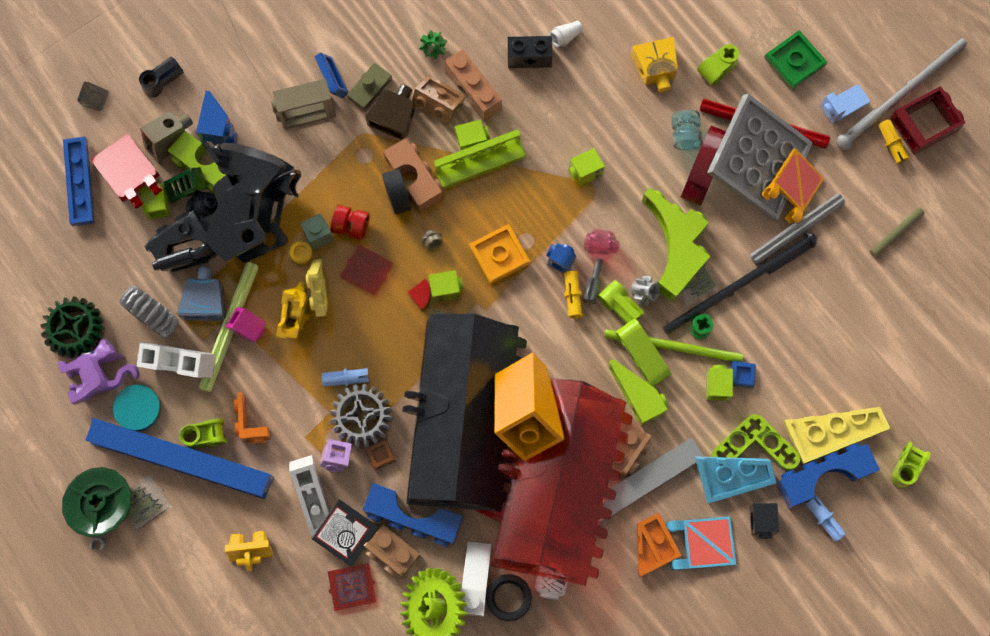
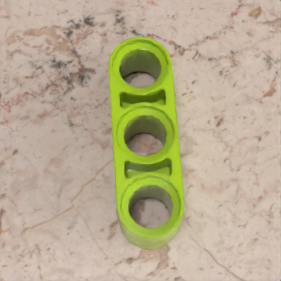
[615,319,672,387]

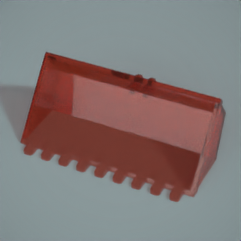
[490,378,633,586]

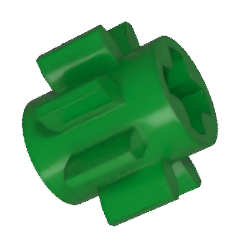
[419,30,447,59]

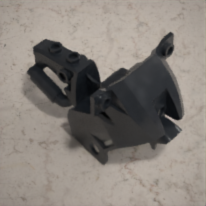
[144,141,301,272]

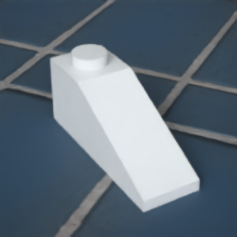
[289,455,329,536]
[461,542,491,617]

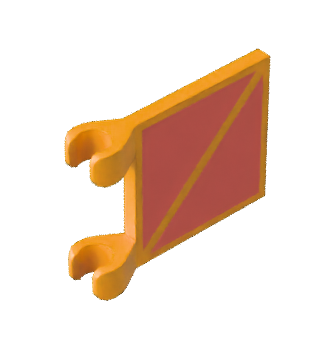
[762,148,824,224]

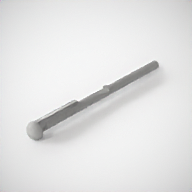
[837,38,967,151]

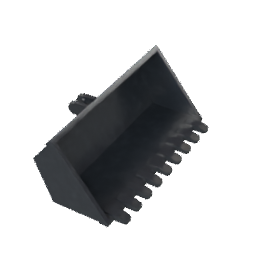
[402,313,527,512]

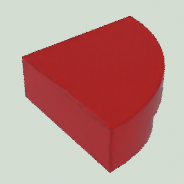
[407,278,430,311]

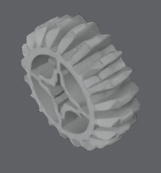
[119,286,179,338]
[329,384,393,448]

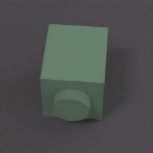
[300,213,334,251]

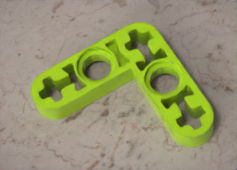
[710,414,800,471]

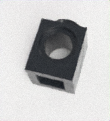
[750,503,779,539]

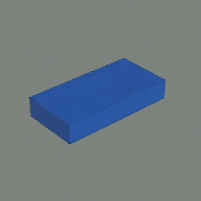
[314,52,349,98]

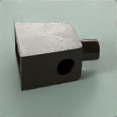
[365,84,415,140]

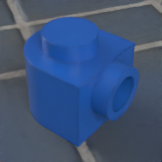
[546,243,577,273]

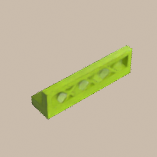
[434,129,526,190]

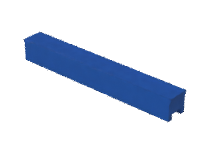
[85,418,274,499]

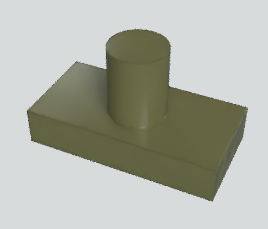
[347,62,392,111]

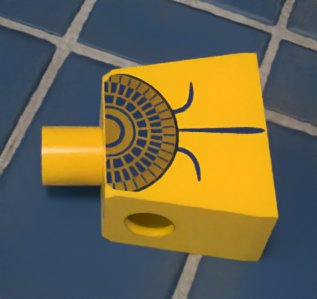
[631,37,677,93]

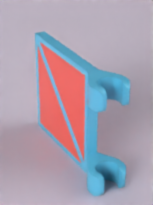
[666,517,736,571]

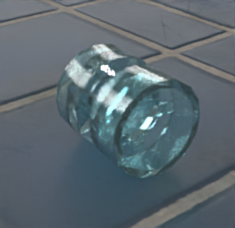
[671,110,703,150]

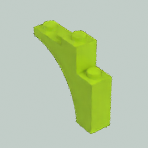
[642,187,710,303]

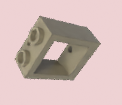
[271,78,336,129]

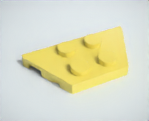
[306,258,328,317]

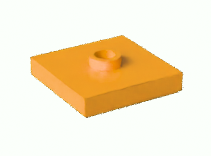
[469,224,531,285]

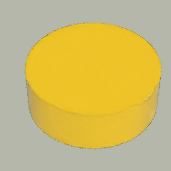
[289,241,313,265]

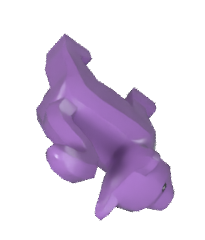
[58,339,140,405]

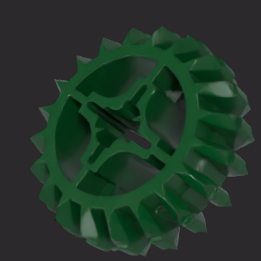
[40,296,105,359]

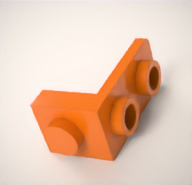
[234,392,272,445]

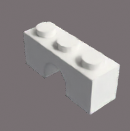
[137,343,216,378]

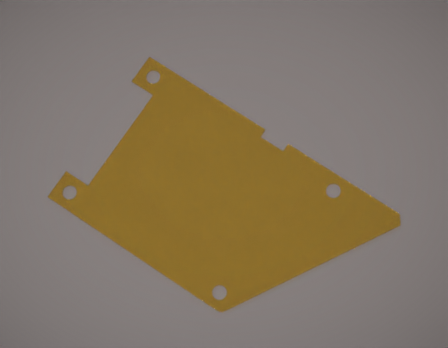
[176,133,596,454]

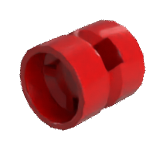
[330,204,370,241]

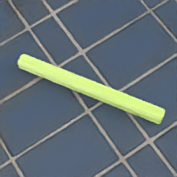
[199,262,258,392]

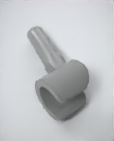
[89,536,107,551]

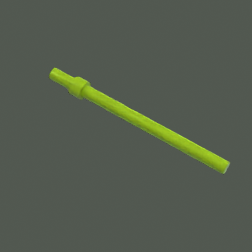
[604,329,743,362]

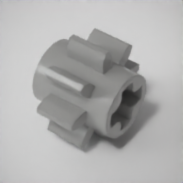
[631,275,660,305]

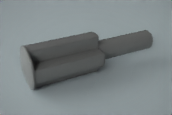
[583,258,603,304]

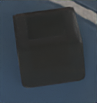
[77,81,109,112]

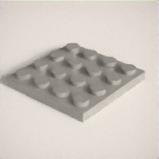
[707,94,813,220]

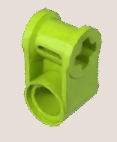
[697,44,739,86]
[179,419,227,450]
[891,441,931,489]

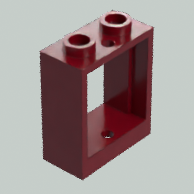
[890,86,966,155]

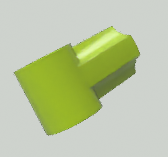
[597,280,644,324]

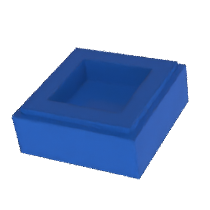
[731,361,756,388]

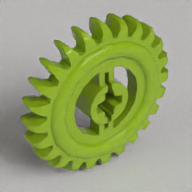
[400,568,467,636]

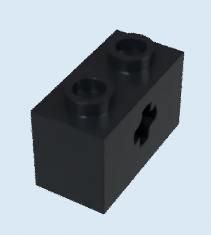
[508,36,553,68]

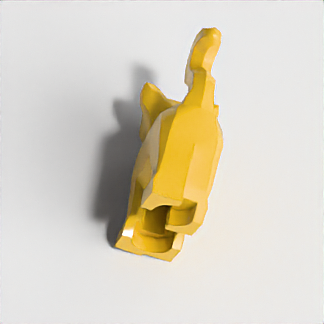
[276,282,310,339]

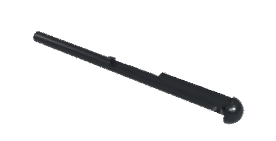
[662,232,817,335]

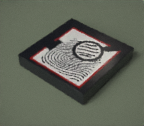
[311,499,379,566]

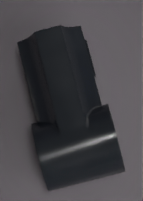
[139,56,184,97]

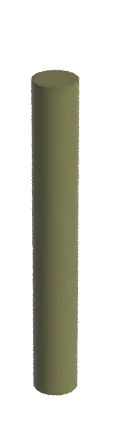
[870,207,925,258]

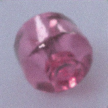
[584,229,620,260]

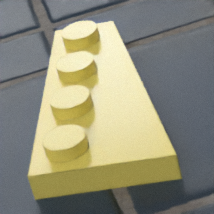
[783,407,890,465]

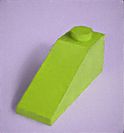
[608,359,669,427]

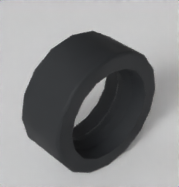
[382,169,412,215]
[486,574,532,622]

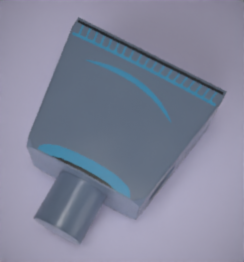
[178,267,226,321]

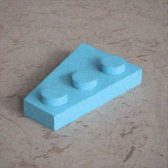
[695,457,776,503]

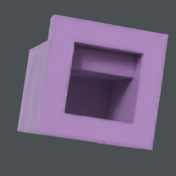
[320,439,352,472]

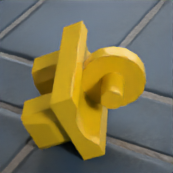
[225,531,273,572]

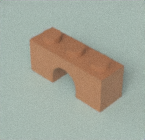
[445,49,502,122]
[383,138,444,213]

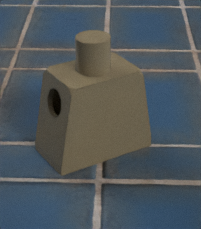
[140,112,193,164]

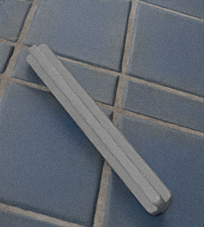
[750,193,845,265]

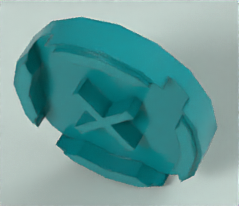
[113,384,161,431]

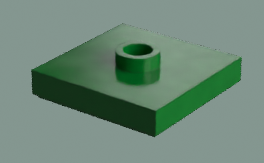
[764,30,828,90]

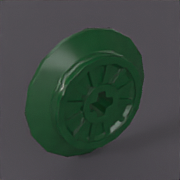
[62,467,131,537]

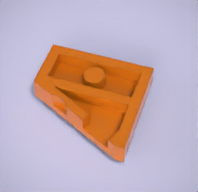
[637,513,682,577]

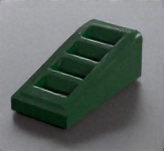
[164,167,208,203]

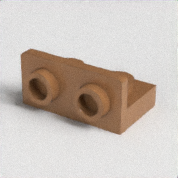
[412,74,466,125]
[601,422,652,478]
[364,525,420,578]

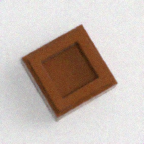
[365,439,396,471]

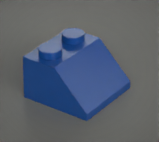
[196,91,238,149]

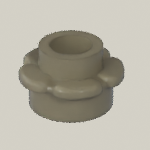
[421,230,443,251]

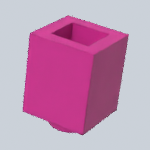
[225,307,267,342]

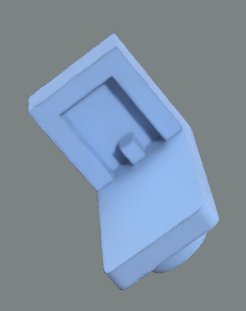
[820,84,870,124]

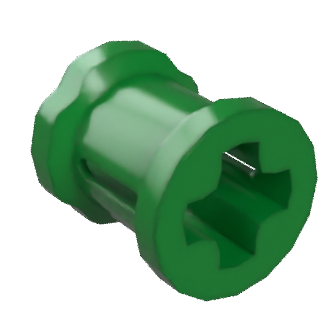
[690,314,714,340]

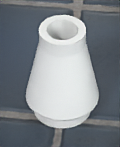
[549,21,583,48]

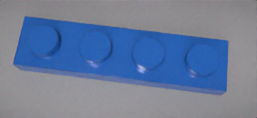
[63,136,95,227]

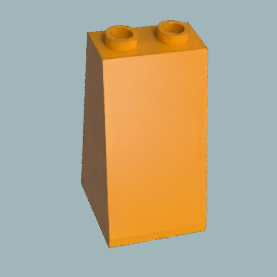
[495,353,564,461]

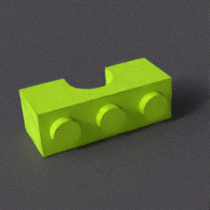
[167,131,225,193]

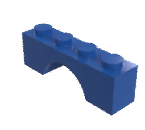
[777,443,880,509]
[363,483,463,548]

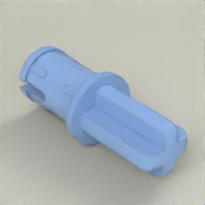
[322,368,369,387]
[805,496,845,541]

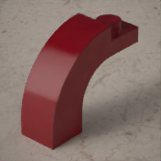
[680,125,726,206]

